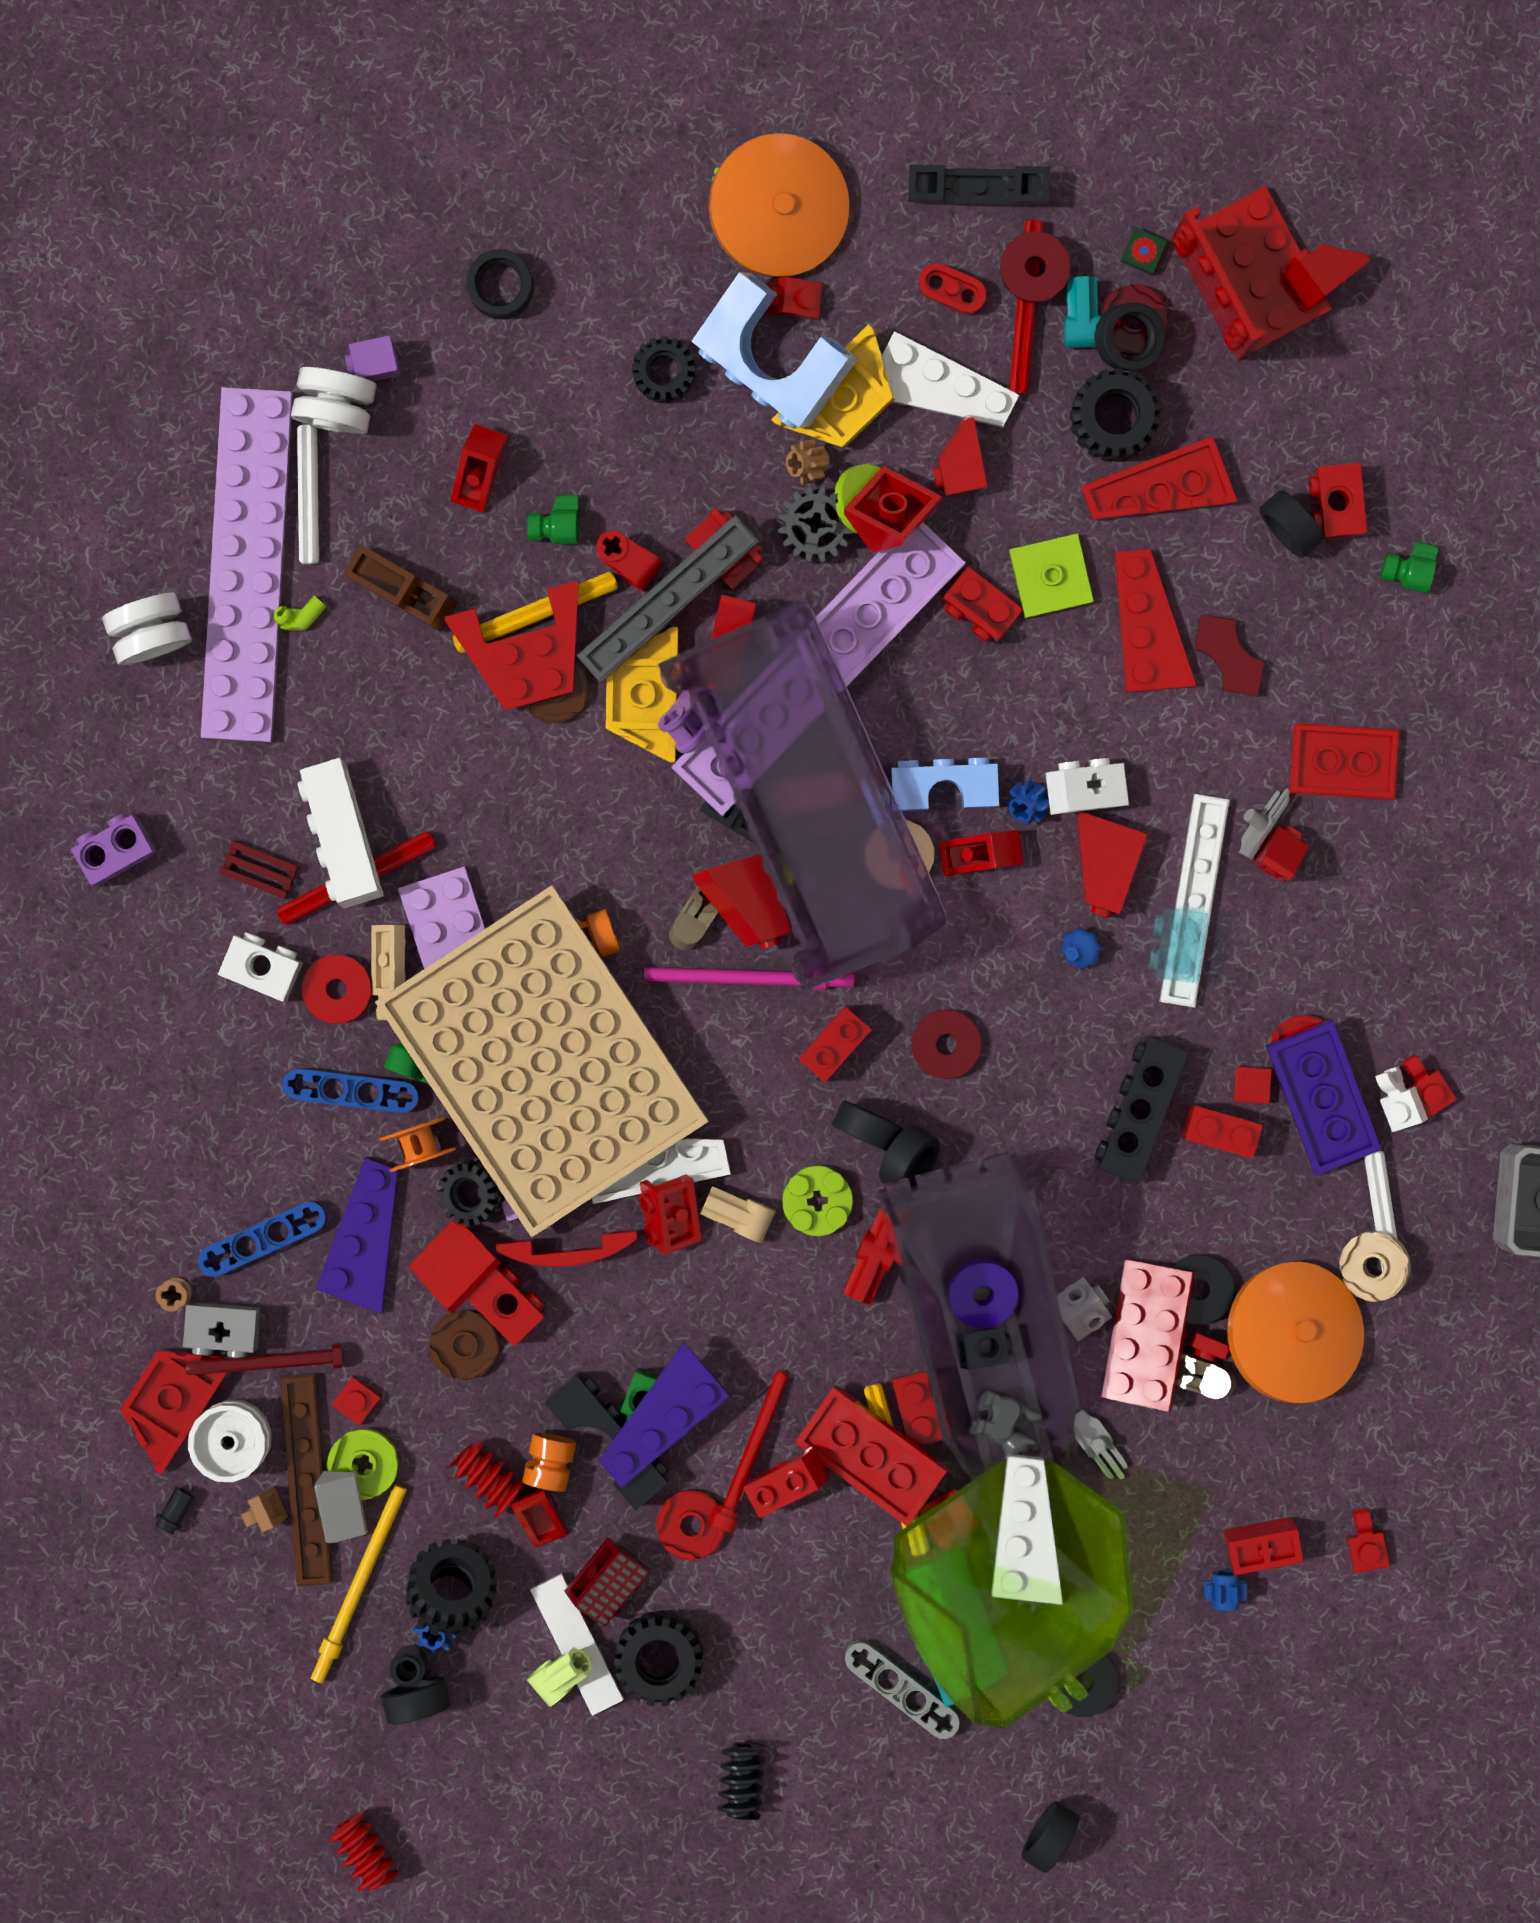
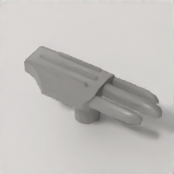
[1239,788,1290,860]
[1070,1409,1127,1479]

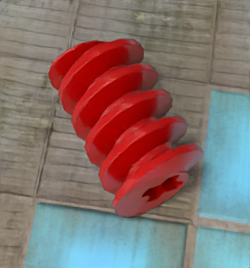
[446,1440,523,1518]
[328,1811,400,1891]

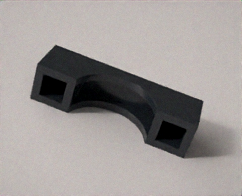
[545,1372,669,1511]

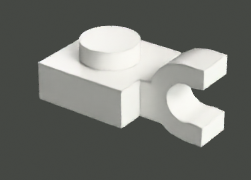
[1375,1066,1428,1132]

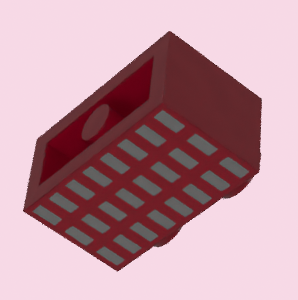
[564,1537,649,1627]

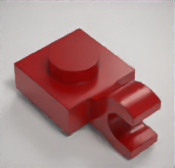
[1401,1055,1457,1118]
[1346,1508,1389,1573]

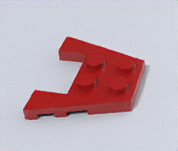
[444,581,579,710]

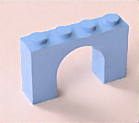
[692,272,858,429]

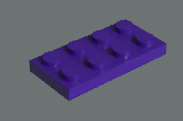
[1265,1019,1382,1176]

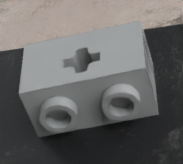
[183,1302,261,1358]

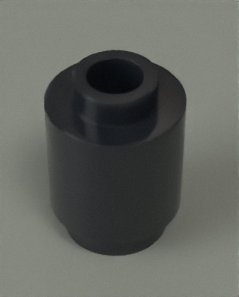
[390,1645,428,1687]

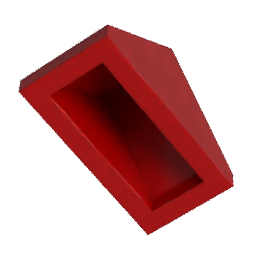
[511,1488,567,1548]

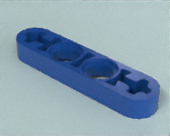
[282,1068,420,1113]
[198,1201,327,1277]

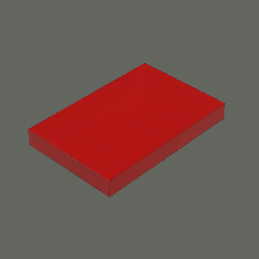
[1289,723,1400,800]

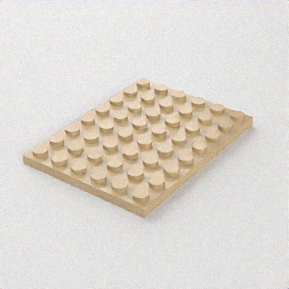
[375,885,709,1238]

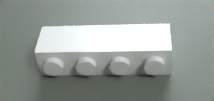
[298,758,384,908]

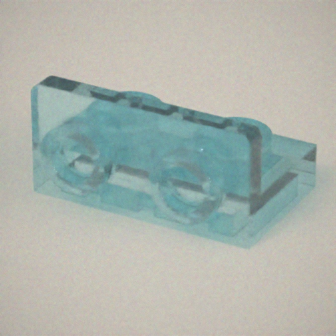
[1148,908,1208,984]

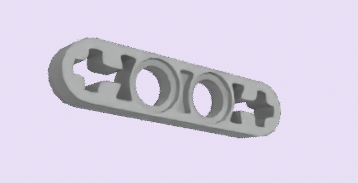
[845,1640,959,1739]

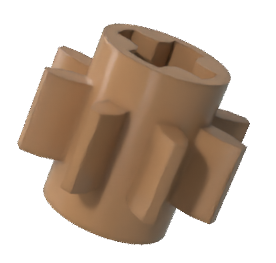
[786,439,830,485]

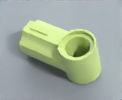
[527,1647,593,1707]

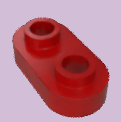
[918,263,986,315]

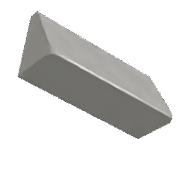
[315,1471,368,1543]

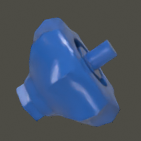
[1060,926,1102,970]

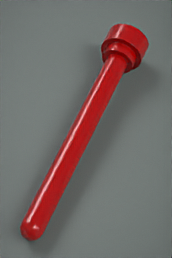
[708,1371,788,1534]

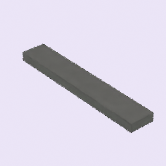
[577,515,760,683]

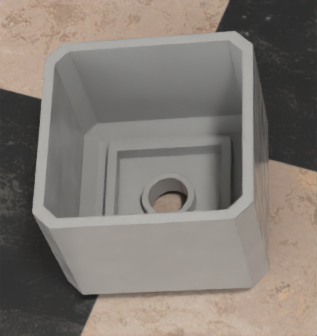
[1493,1144,1540,1257]

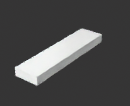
[530,1573,624,1716]

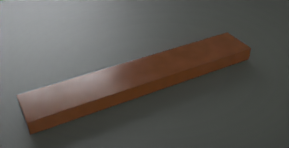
[280,1373,333,1587]

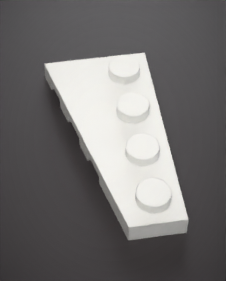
[882,331,1019,428]
[592,1138,731,1204]
[991,1454,1063,1605]

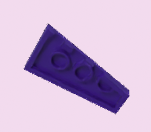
[316,1157,399,1314]
[599,1341,730,1488]

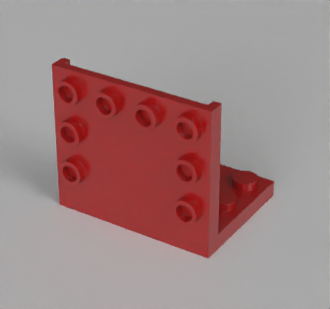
[1171,186,1332,361]

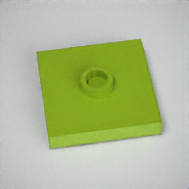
[1009,533,1094,619]

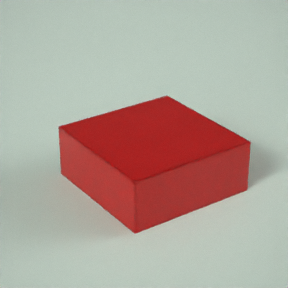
[1233,1066,1272,1104]

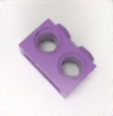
[70,813,158,887]

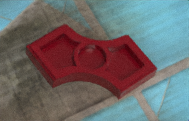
[1194,614,1264,697]

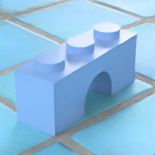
[891,758,999,812]

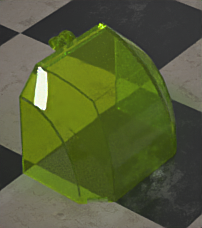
[890,1460,1134,1729]

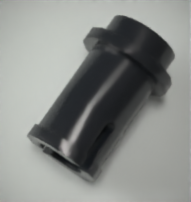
[155,1487,195,1534]

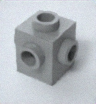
[1049,1277,1112,1342]

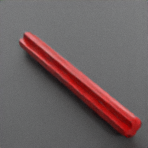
[1009,219,1044,394]
[276,831,437,925]

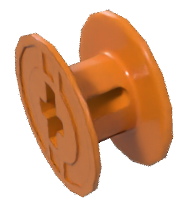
[379,1116,457,1172]

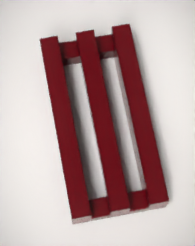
[219,841,299,899]

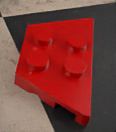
[120,1349,233,1475]

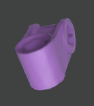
[658,688,724,753]

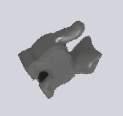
[968,1390,1042,1458]

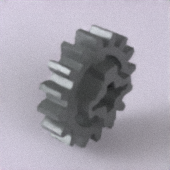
[778,486,853,563]

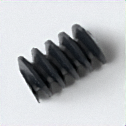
[717,1742,766,1820]

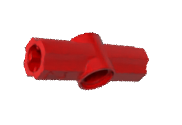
[843,1196,913,1305]

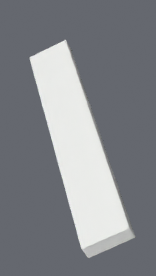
[1159,794,1230,1007]

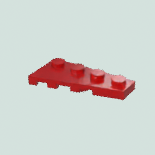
[1080,436,1238,520]
[1114,549,1196,693]

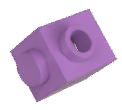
[345,335,401,382]

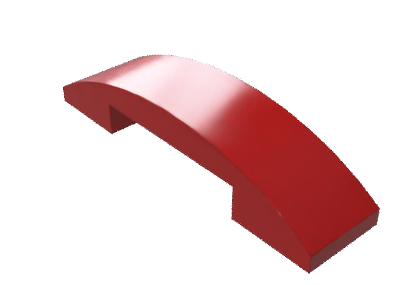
[496,1229,638,1267]

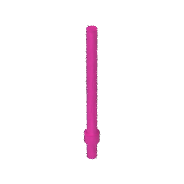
[644,967,854,990]

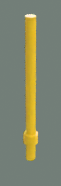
[311,1484,407,1683]

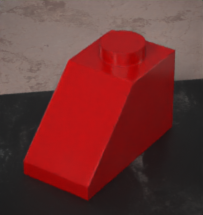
[1282,244,1371,308]
[932,415,988,495]
[450,424,508,513]
[1252,825,1309,882]
[939,830,1023,876]

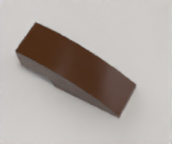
[343,544,458,632]

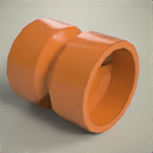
[576,909,621,958]
[522,1432,577,1492]

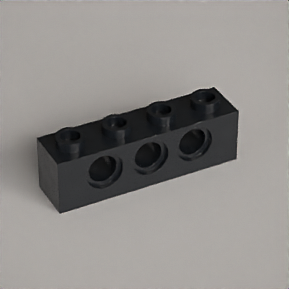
[1094,1036,1189,1184]

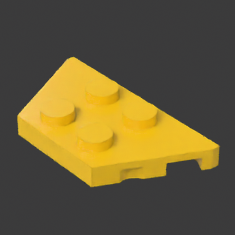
[771,324,895,449]
[606,627,678,763]

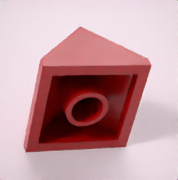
[844,466,942,553]

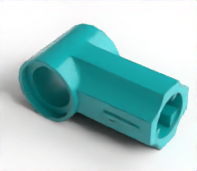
[1064,276,1101,348]

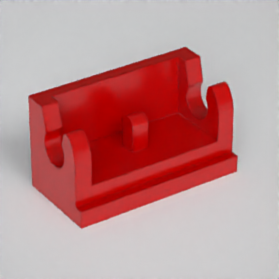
[1223,1517,1304,1576]

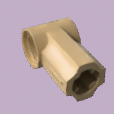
[700,1186,776,1243]

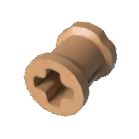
[156,1277,192,1312]

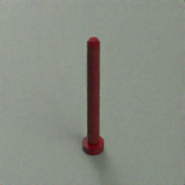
[185,1344,342,1376]

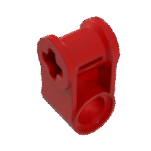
[596,531,664,592]

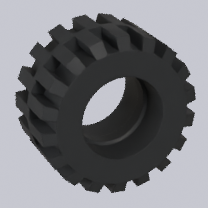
[1070,368,1161,462]
[406,1539,497,1638]
[614,1611,703,1706]

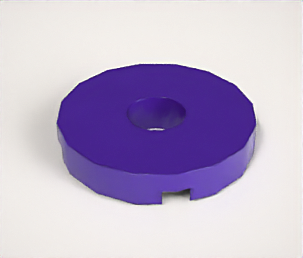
[947,1259,1019,1329]

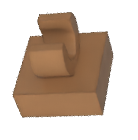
[240,1486,289,1532]

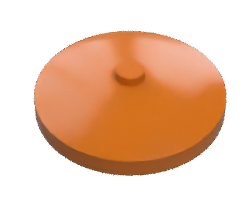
[709,133,849,278]
[1227,1262,1364,1404]

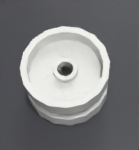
[291,367,377,434]
[102,593,192,666]
[188,1399,272,1482]

